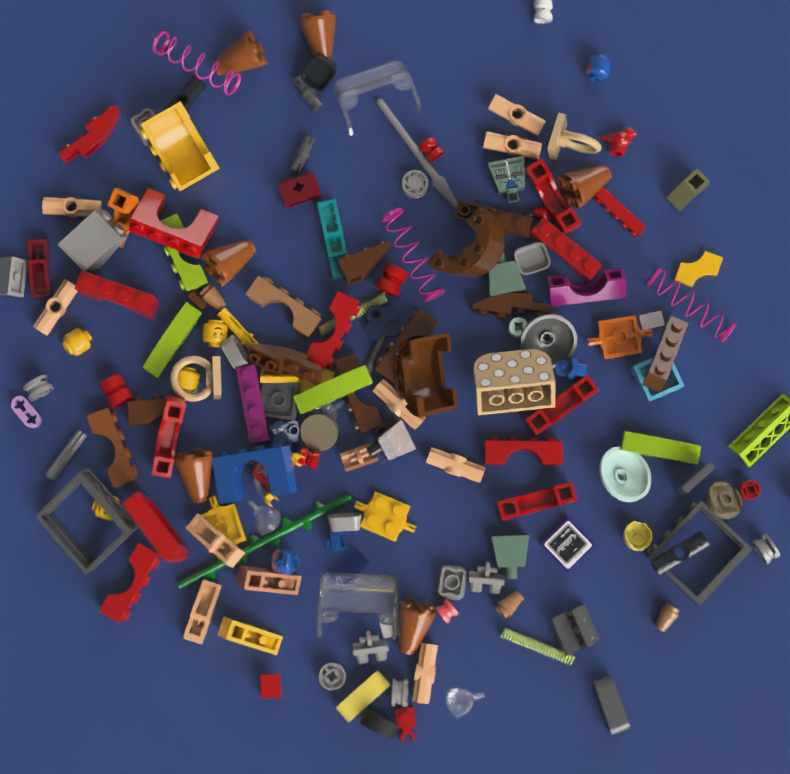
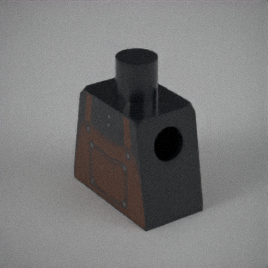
[366,413,416,460]

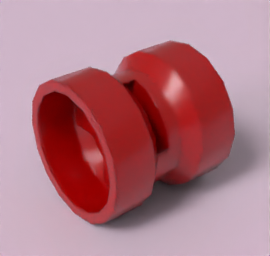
[418,136,444,163]
[298,446,321,470]
[738,480,761,500]

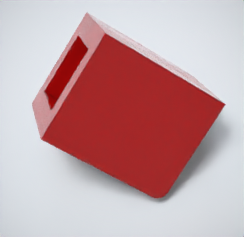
[260,674,282,699]

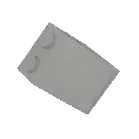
[58,210,128,272]

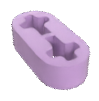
[11,396,42,429]

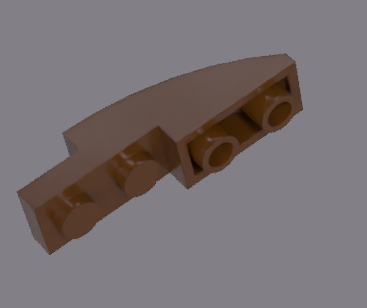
[454,200,534,238]
[472,293,551,319]
[247,344,322,386]

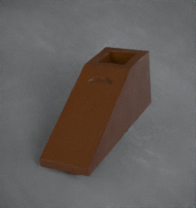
[337,241,392,287]
[128,395,188,426]

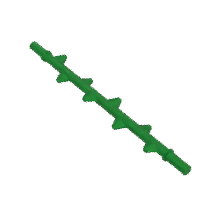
[177,493,352,589]

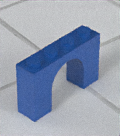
[212,443,297,504]

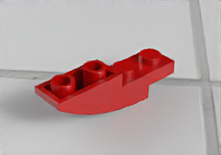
[58,105,121,164]

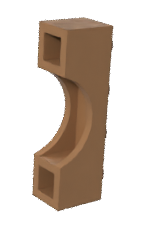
[245,276,322,339]

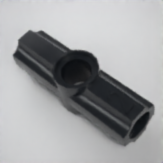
[162,75,207,112]
[650,531,709,575]

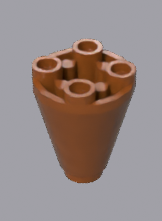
[299,11,336,61]
[213,30,268,76]
[557,165,612,208]
[201,239,256,287]
[174,448,213,503]
[398,598,436,655]

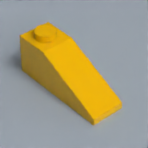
[217,617,283,655]

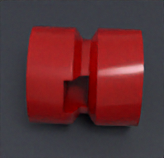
[375,263,409,298]
[99,374,134,409]

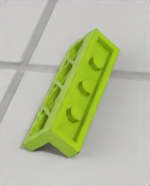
[728,394,790,468]

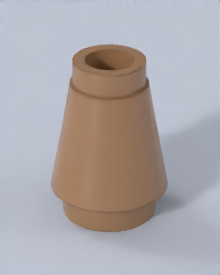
[199,284,227,312]
[495,591,524,619]
[655,602,680,632]

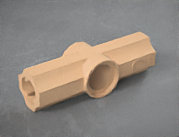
[488,94,546,136]
[483,132,542,160]
[42,197,102,218]
[33,279,77,336]
[372,379,426,430]
[426,447,486,483]
[412,643,438,704]

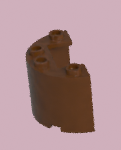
[426,207,505,278]
[394,332,458,418]

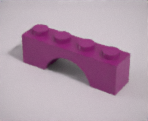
[547,268,626,306]
[236,364,271,445]

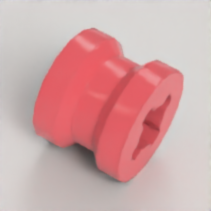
[435,599,459,623]

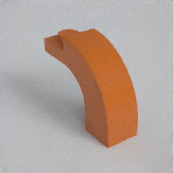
[107,188,139,248]

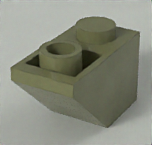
[666,168,710,211]

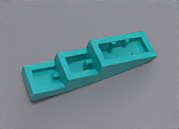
[317,199,347,280]

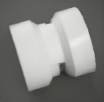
[534,0,553,23]

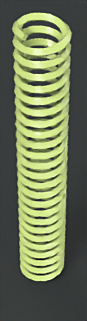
[319,292,388,336]
[500,628,575,665]

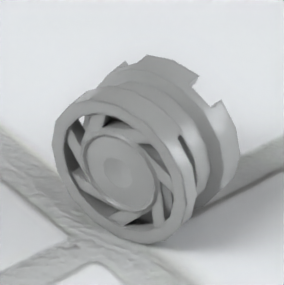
[402,170,428,199]
[23,375,54,402]
[751,534,780,565]
[319,662,346,690]
[391,679,408,707]

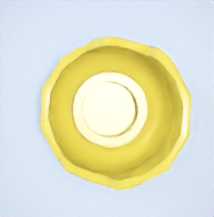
[623,521,653,551]

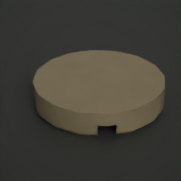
[300,413,339,451]
[706,481,743,519]

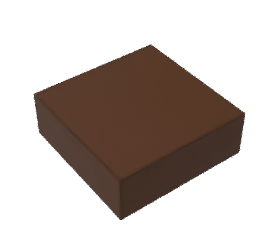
[187,292,208,312]

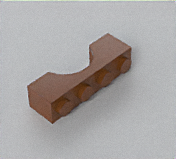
[86,408,139,489]

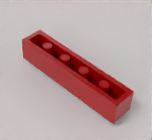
[594,187,646,238]

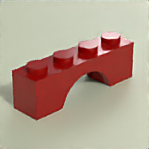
[525,159,581,235]
[530,217,603,283]
[307,290,361,370]
[524,375,599,437]
[151,395,186,478]
[484,437,563,466]
[496,482,577,521]
[99,543,161,623]

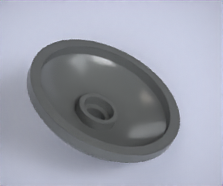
[520,314,577,368]

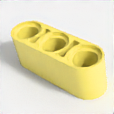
[336,670,391,723]

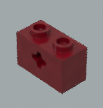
[278,172,322,209]

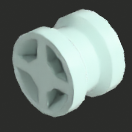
[508,317,528,338]

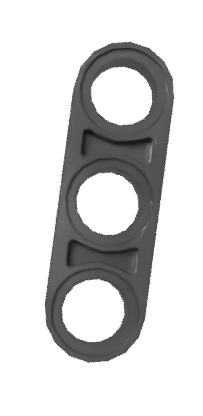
[592,675,630,735]

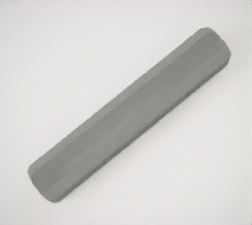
[46,430,87,481]

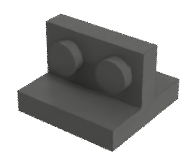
[549,604,600,656]

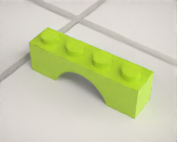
[160,214,209,294]

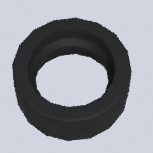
[359,709,399,739]

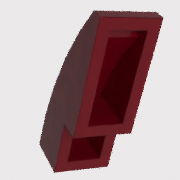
[27,237,51,298]

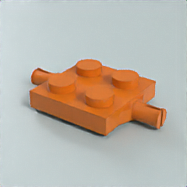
[587,315,653,360]

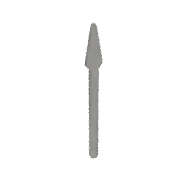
[376,98,458,209]

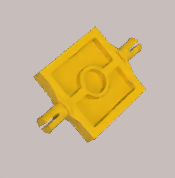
[354,491,417,542]
[201,496,247,553]

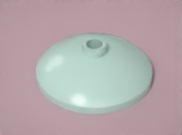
[599,446,651,502]

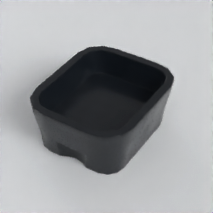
[301,54,337,92]

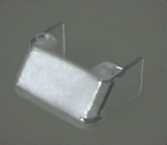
[333,60,421,136]
[317,573,398,640]

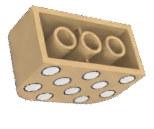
[474,349,555,415]

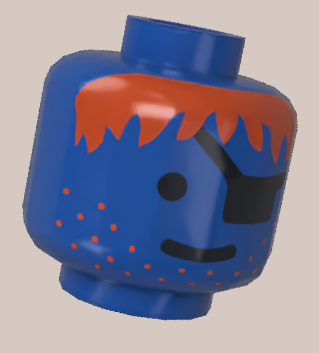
[585,53,611,83]
[269,549,299,575]

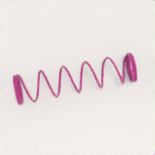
[152,31,241,95]
[381,208,445,302]
[645,267,736,343]

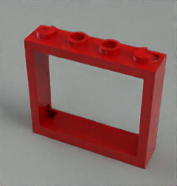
[123,492,190,563]

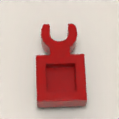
[395,707,416,742]

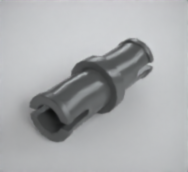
[293,75,324,112]
[289,135,315,174]

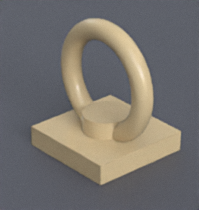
[547,113,602,161]
[170,356,221,402]

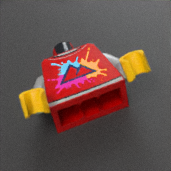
[248,452,305,507]

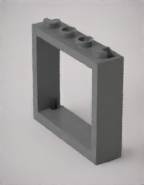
[36,468,139,574]
[646,501,752,606]

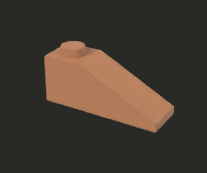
[236,565,302,595]

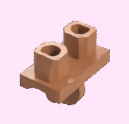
[340,442,379,472]

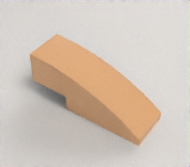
[186,513,245,568]
[184,579,222,645]

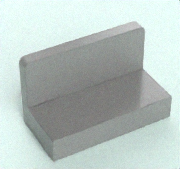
[0,256,28,298]

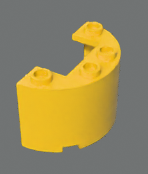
[139,101,220,191]

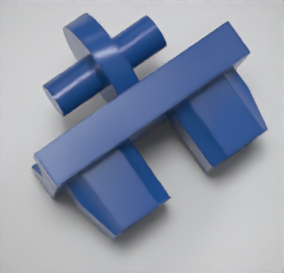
[555,358,587,382]

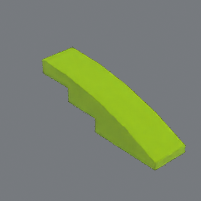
[142,302,203,378]
[293,365,373,415]
[620,431,701,465]

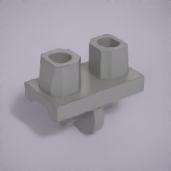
[469,561,504,594]
[352,630,389,664]

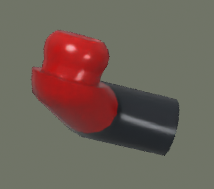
[521,207,550,220]

